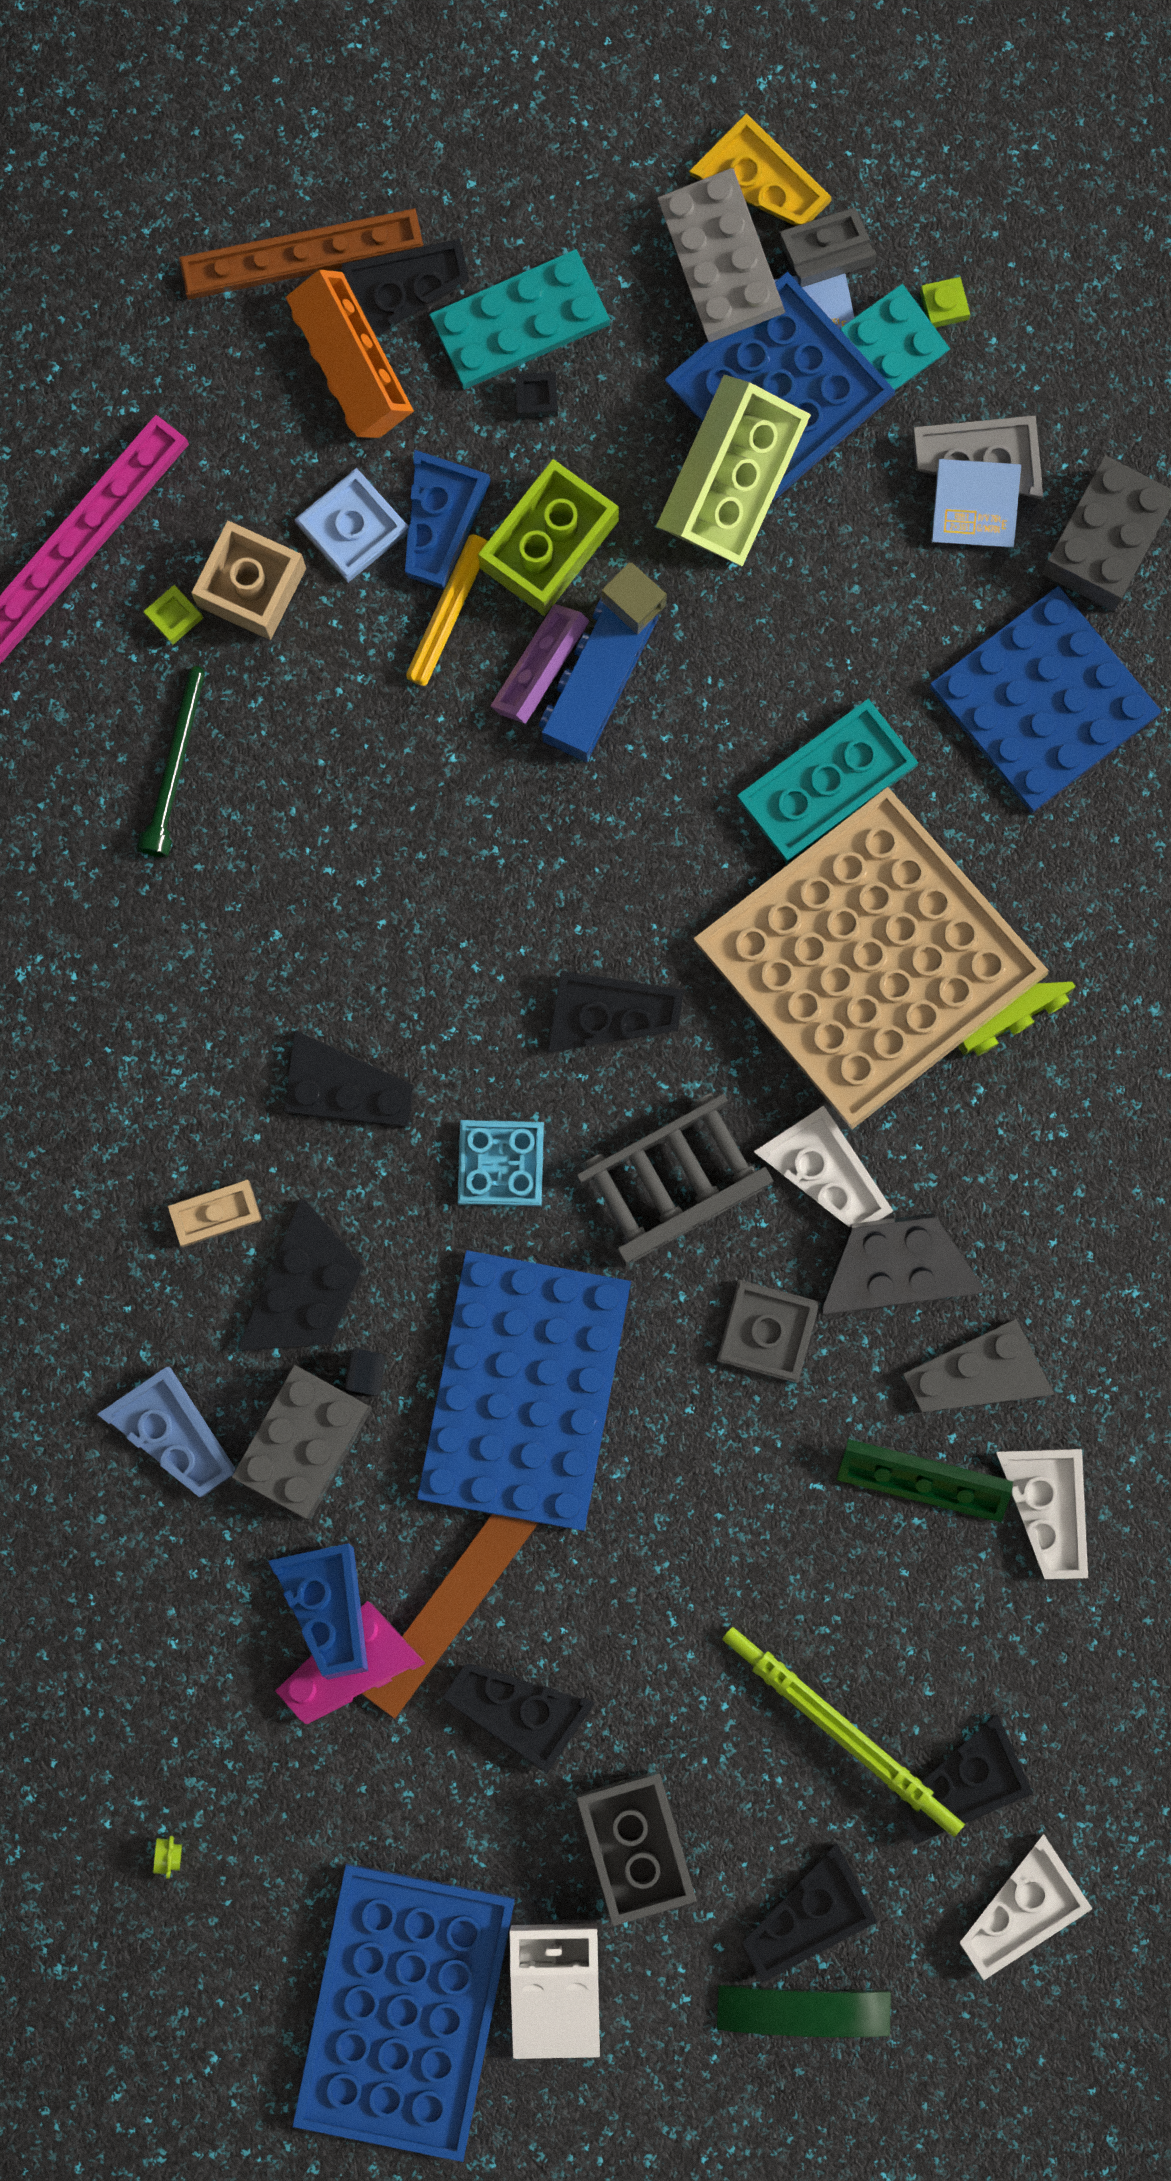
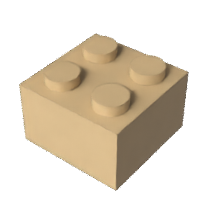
[192,520,306,640]

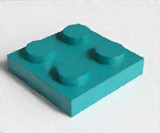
[840,283,950,391]

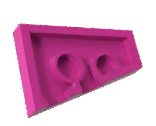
[276,1601,426,1724]

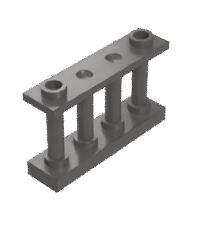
[577,1093,774,1266]

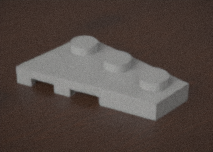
[912,415,1043,499]

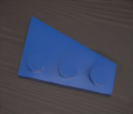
[405,450,491,590]
[268,1543,368,1680]

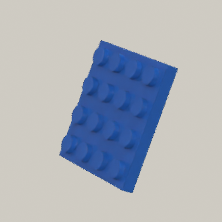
[665,271,895,502]
[929,585,1162,814]

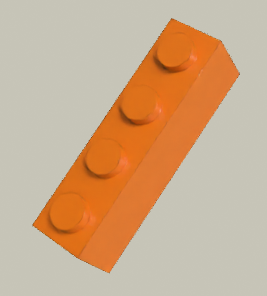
[285,269,414,438]

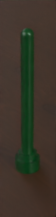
[136,666,205,858]

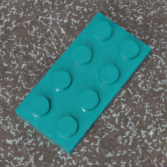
[430,249,610,390]
[737,698,919,864]

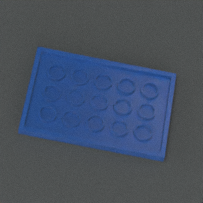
[417,1250,631,1532]
[293,1863,515,2162]

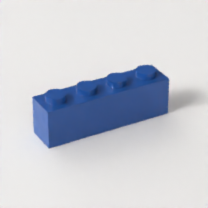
[539,597,658,763]

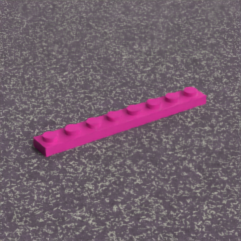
[0,415,189,664]

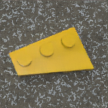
[689,113,832,226]

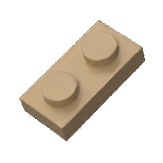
[168,1180,262,1247]

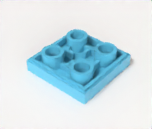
[458,1120,544,1207]

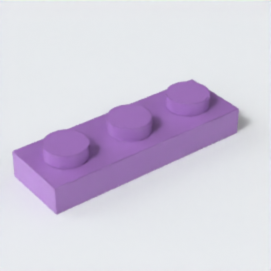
[491,604,589,724]

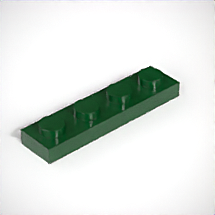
[837,1439,1013,1523]

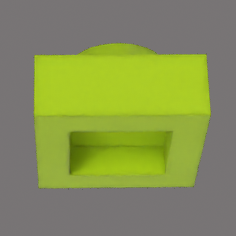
[920,277,970,328]
[143,585,203,645]

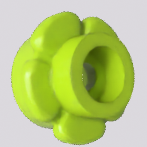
[153,1836,182,1879]

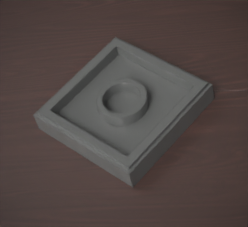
[716,1280,820,1384]

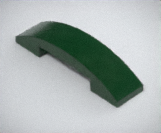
[717,1984,891,2037]

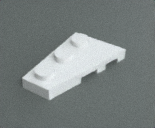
[754,1106,893,1227]
[996,1449,1088,1579]
[960,1834,1092,1980]

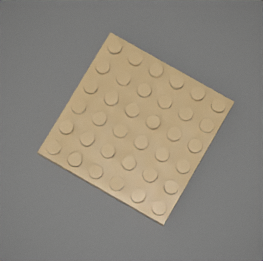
[694,787,1048,1129]

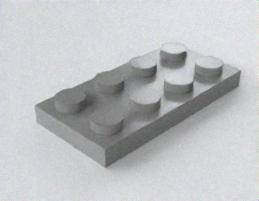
[658,168,786,343]

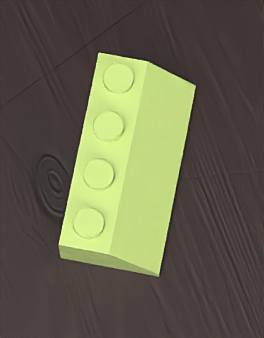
[656,375,811,566]

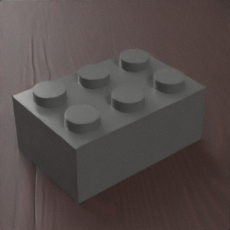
[1042,455,1171,612]
[232,1365,372,1519]
[577,1770,697,1926]

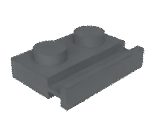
[779,207,877,287]

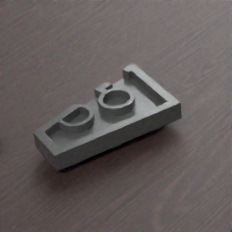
[902,1319,1055,1413]

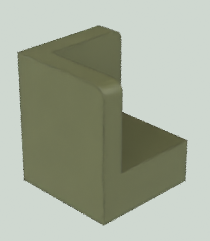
[602,563,667,635]

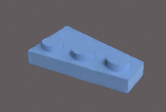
[97,1367,236,1497]

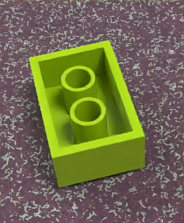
[478,459,619,616]

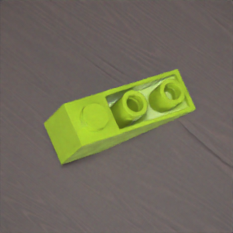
[958,982,1075,1057]

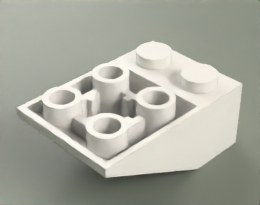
[510,1923,600,2059]

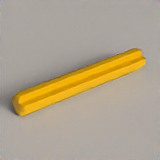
[407,534,488,686]

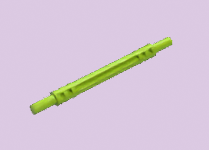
[722,1627,965,1838]

